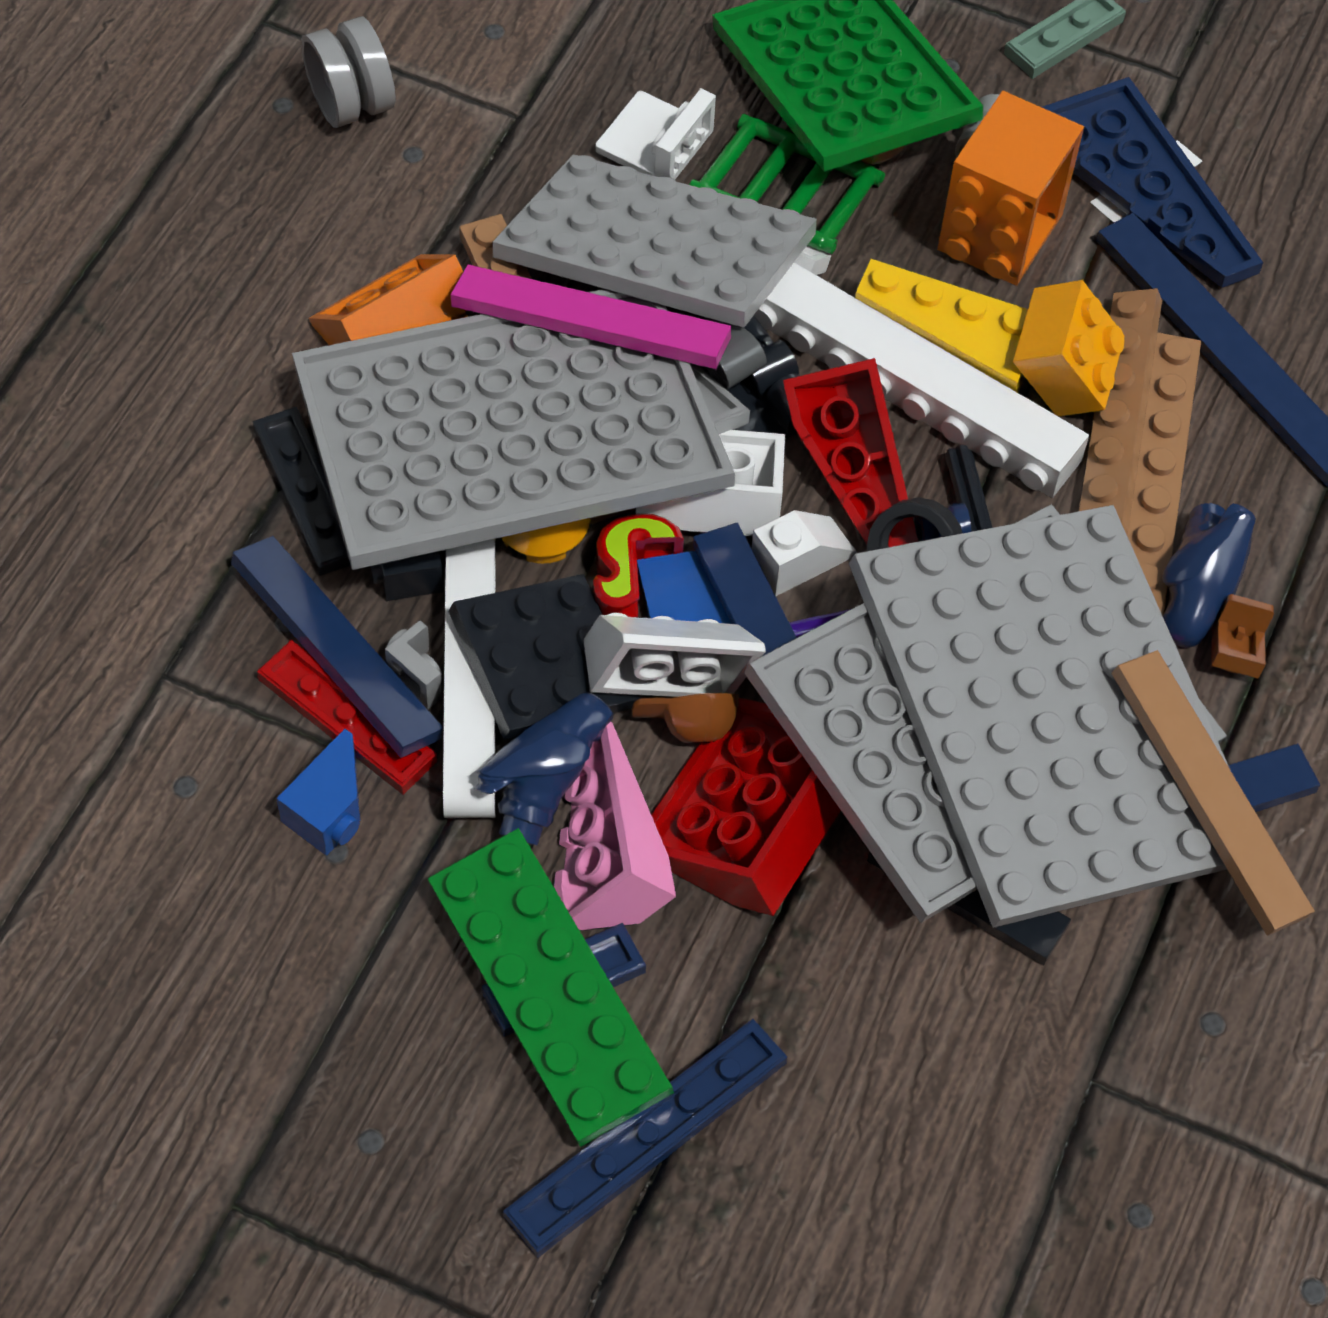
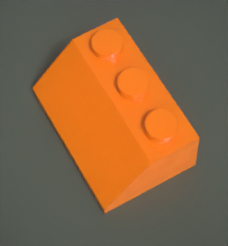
[308,254,468,345]

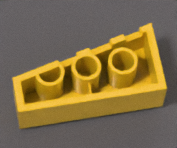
[855,259,1028,393]

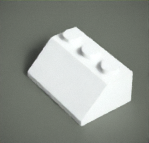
[636,430,785,537]
[584,613,766,697]

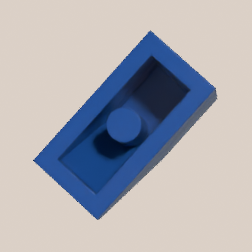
[277,729,360,856]

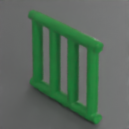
[689,114,886,255]

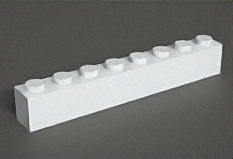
[754,263,1089,498]

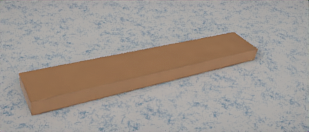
[1111,650,1315,936]

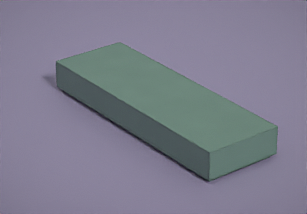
[1004,0,1126,79]

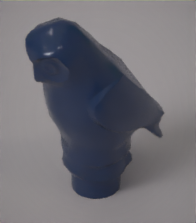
[1162,503,1256,648]
[474,693,614,846]

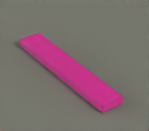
[451,265,731,369]

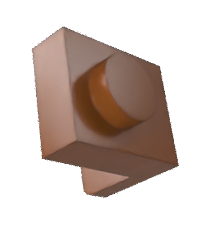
[1212,594,1274,679]

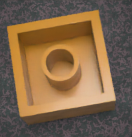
[1013,280,1125,416]

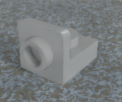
[385,621,442,710]

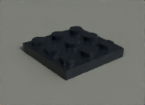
[448,574,640,740]

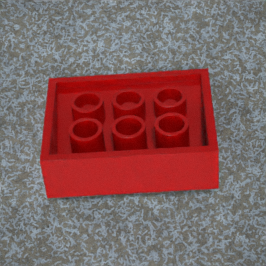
[651,698,841,916]

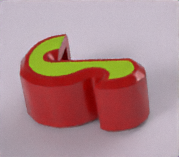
[593,513,684,618]

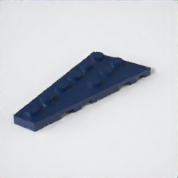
[1042,77,1264,288]

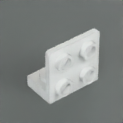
[596,88,716,180]

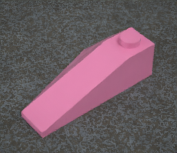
[554,722,676,930]

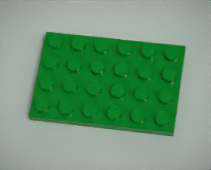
[712,0,984,172]

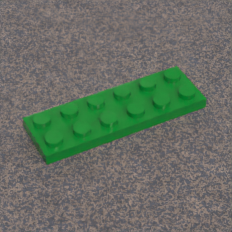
[428,828,674,1147]

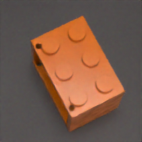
[937,90,1084,286]

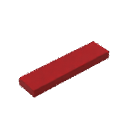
[257,640,437,795]

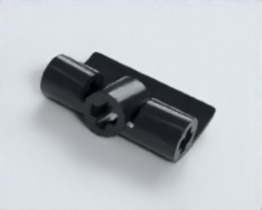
[727,315,800,439]

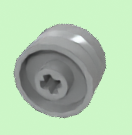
[301,16,396,128]

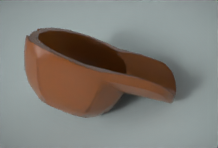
[632,693,739,743]

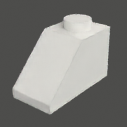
[751,510,856,596]

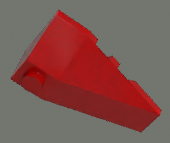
[783,358,918,547]

